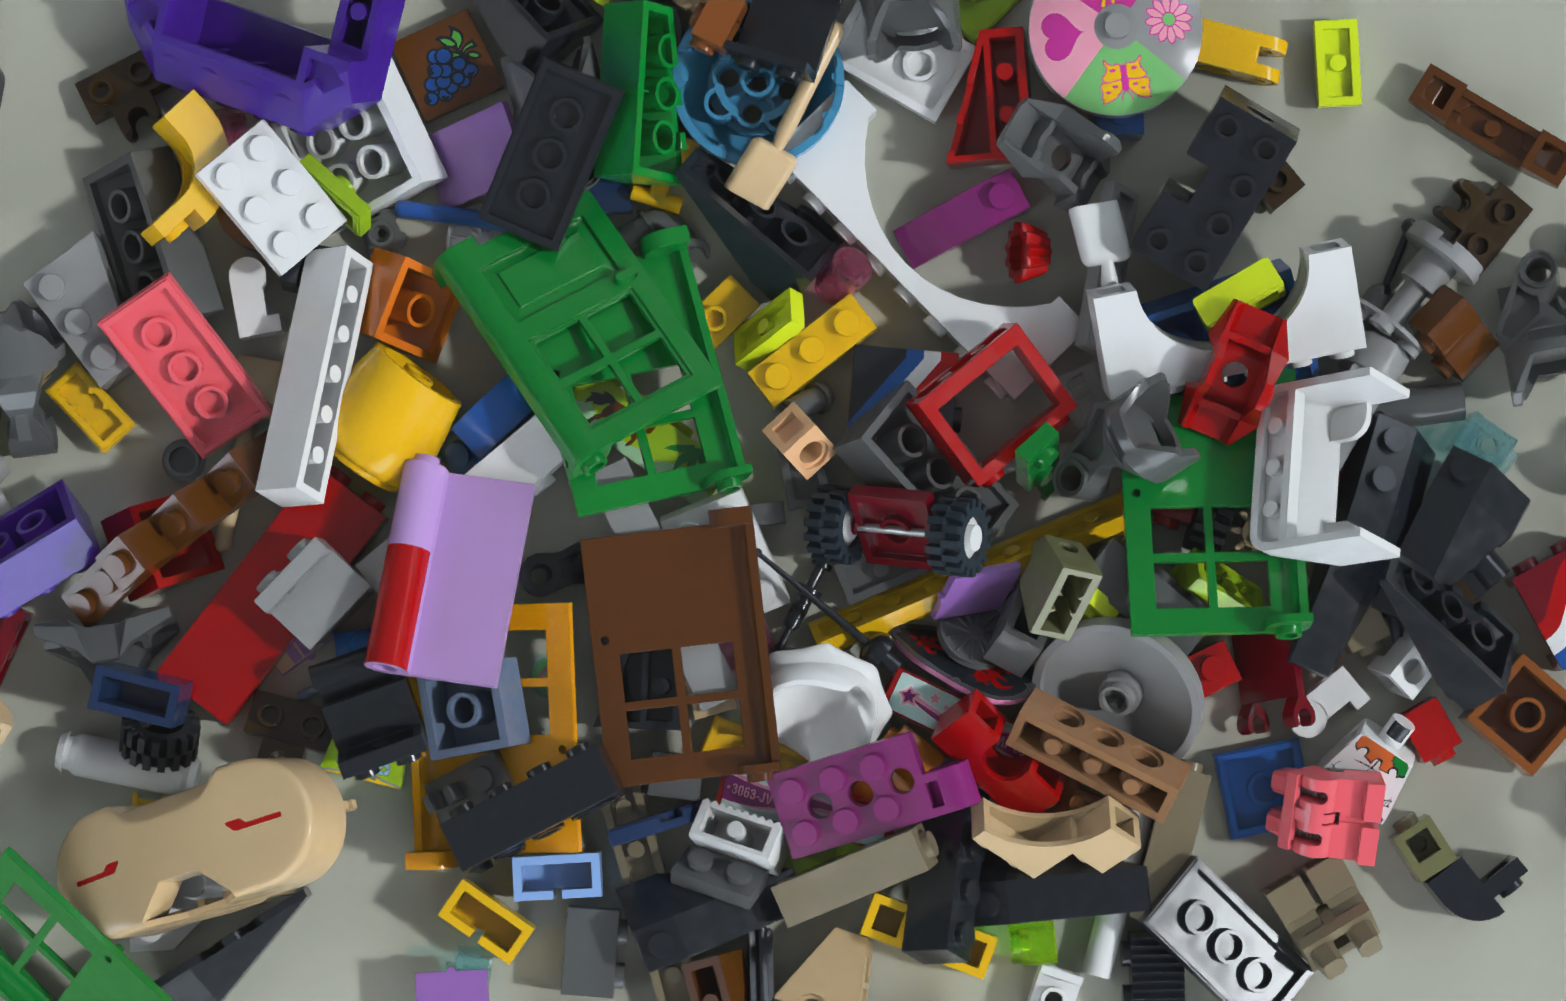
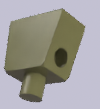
[1019,535,1103,641]

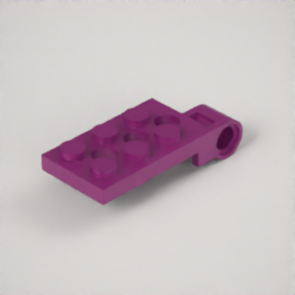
[767,730,982,860]

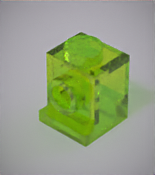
[1008,920,1058,966]

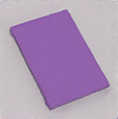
[428,101,515,207]

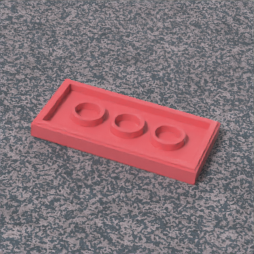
[97,272,273,459]

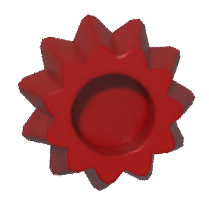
[1005,222,1052,284]

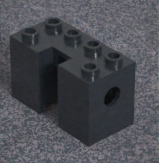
[1130,85,1300,292]

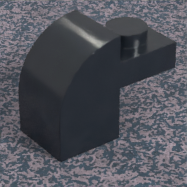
[1422,855,1528,921]

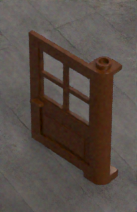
[580,505,782,787]

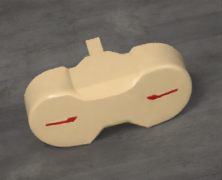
[56,758,358,940]

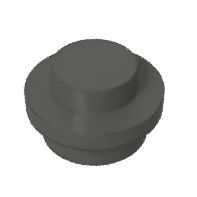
[162,439,206,482]

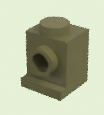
[1388,812,1458,883]

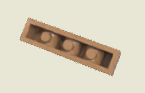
[1005,687,1192,824]

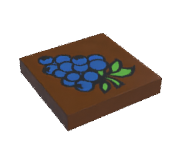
[393,9,504,124]

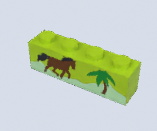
[573,378,717,504]

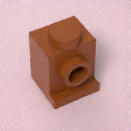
[689,0,748,56]

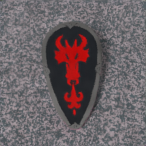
[891,624,1036,705]

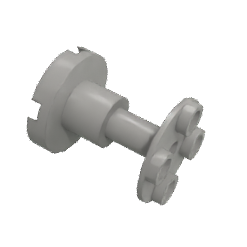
[1359,219,1484,360]

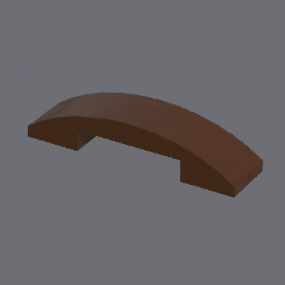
[1408,63,1566,189]

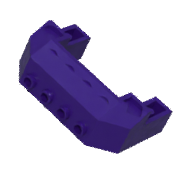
[124,0,405,136]

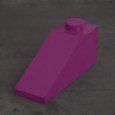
[893,168,1030,269]

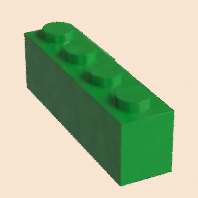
[594,0,687,187]

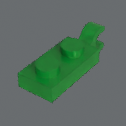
[1015,421,1059,501]

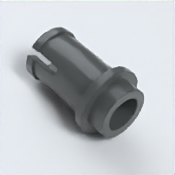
[779,381,835,417]

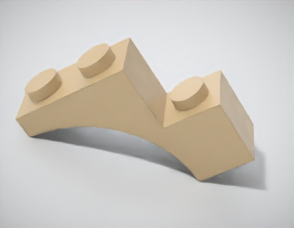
[971,795,1141,879]

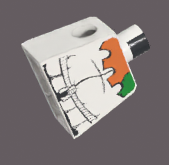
[1317,713,1416,824]

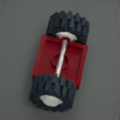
[804,484,992,578]

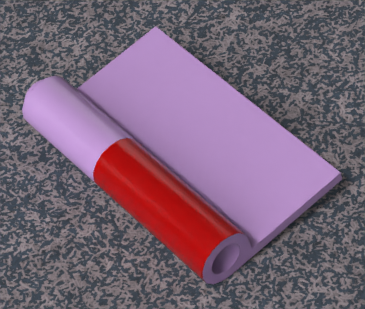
[364,454,536,689]

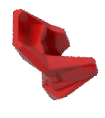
[1178,299,1289,446]

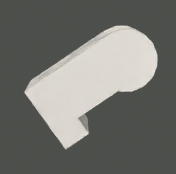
[229,257,287,341]
[1367,629,1432,700]
[1289,665,1370,738]

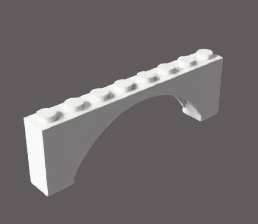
[783,80,1079,402]

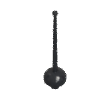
[756,548,903,674]

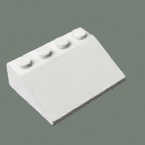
[271,36,448,238]

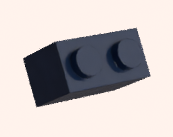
[87,661,194,729]

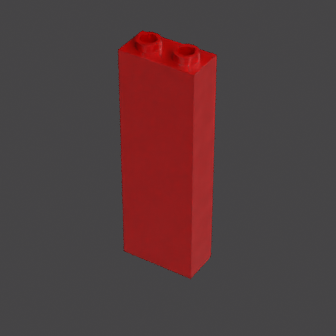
[157,465,390,725]

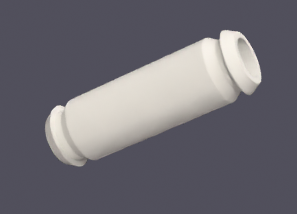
[55,731,202,795]

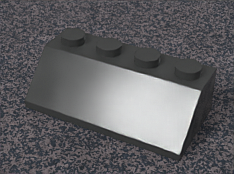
[82,146,224,318]
[833,380,1019,542]

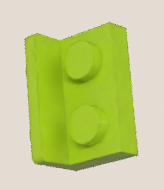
[1169,548,1264,607]

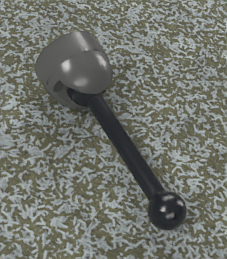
[1362,218,1416,310]

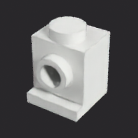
[1027,961,1084,1001]

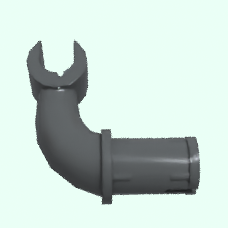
[617,209,710,269]

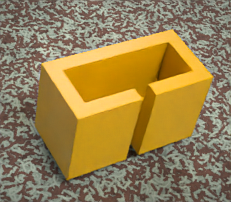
[438,876,537,965]

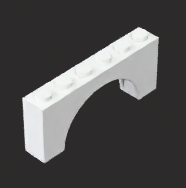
[1086,238,1367,400]

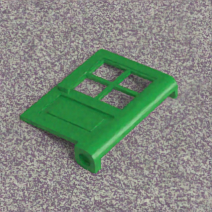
[432,190,723,480]
[536,224,753,518]
[1121,368,1314,640]
[0,846,174,1001]

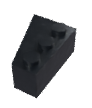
[593,649,685,731]

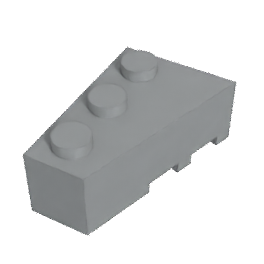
[23,231,134,391]

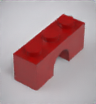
[931,688,1067,813]

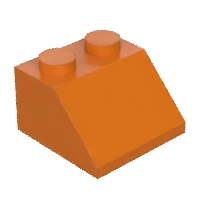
[359,247,460,364]

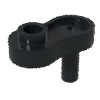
[519,542,585,597]

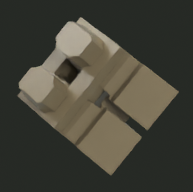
[1259,857,1383,980]

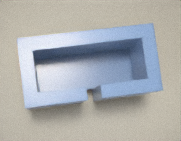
[512,850,604,902]

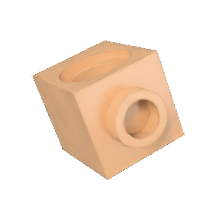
[762,401,837,480]

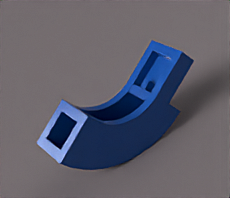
[438,375,534,475]

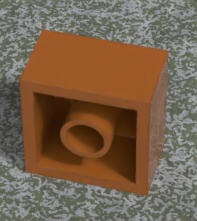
[1458,653,1566,777]

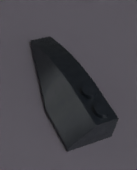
[1286,413,1436,678]

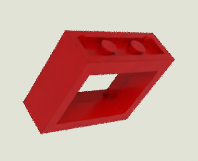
[905,323,1078,488]

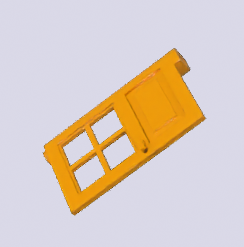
[405,602,582,870]

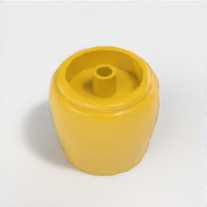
[334,342,462,493]

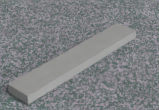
[595,457,738,712]

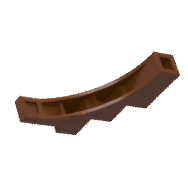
[61,430,268,627]

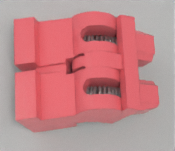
[1265,765,1386,867]

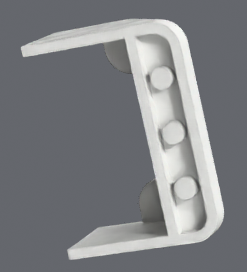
[1250,367,1410,566]

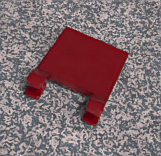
[1232,634,1316,735]

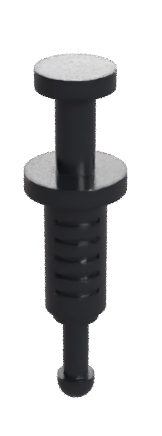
[774,559,833,651]

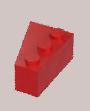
[946,26,1032,169]

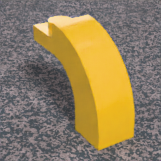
[141,89,229,247]

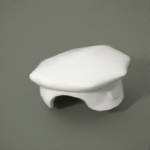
[769,643,892,762]

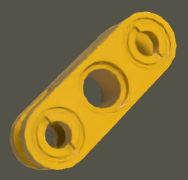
[1194,18,1288,86]

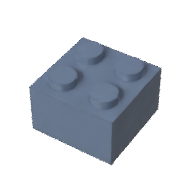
[417,657,532,761]

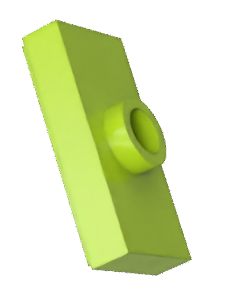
[299,153,371,237]

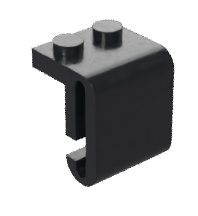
[308,646,427,780]

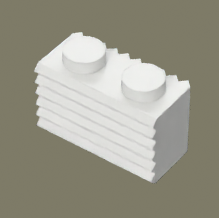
[689,798,790,876]

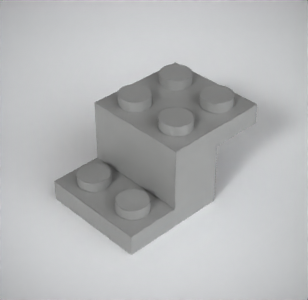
[254,537,375,650]

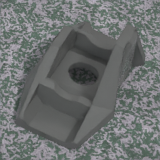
[996,97,1122,213]
[34,605,180,685]

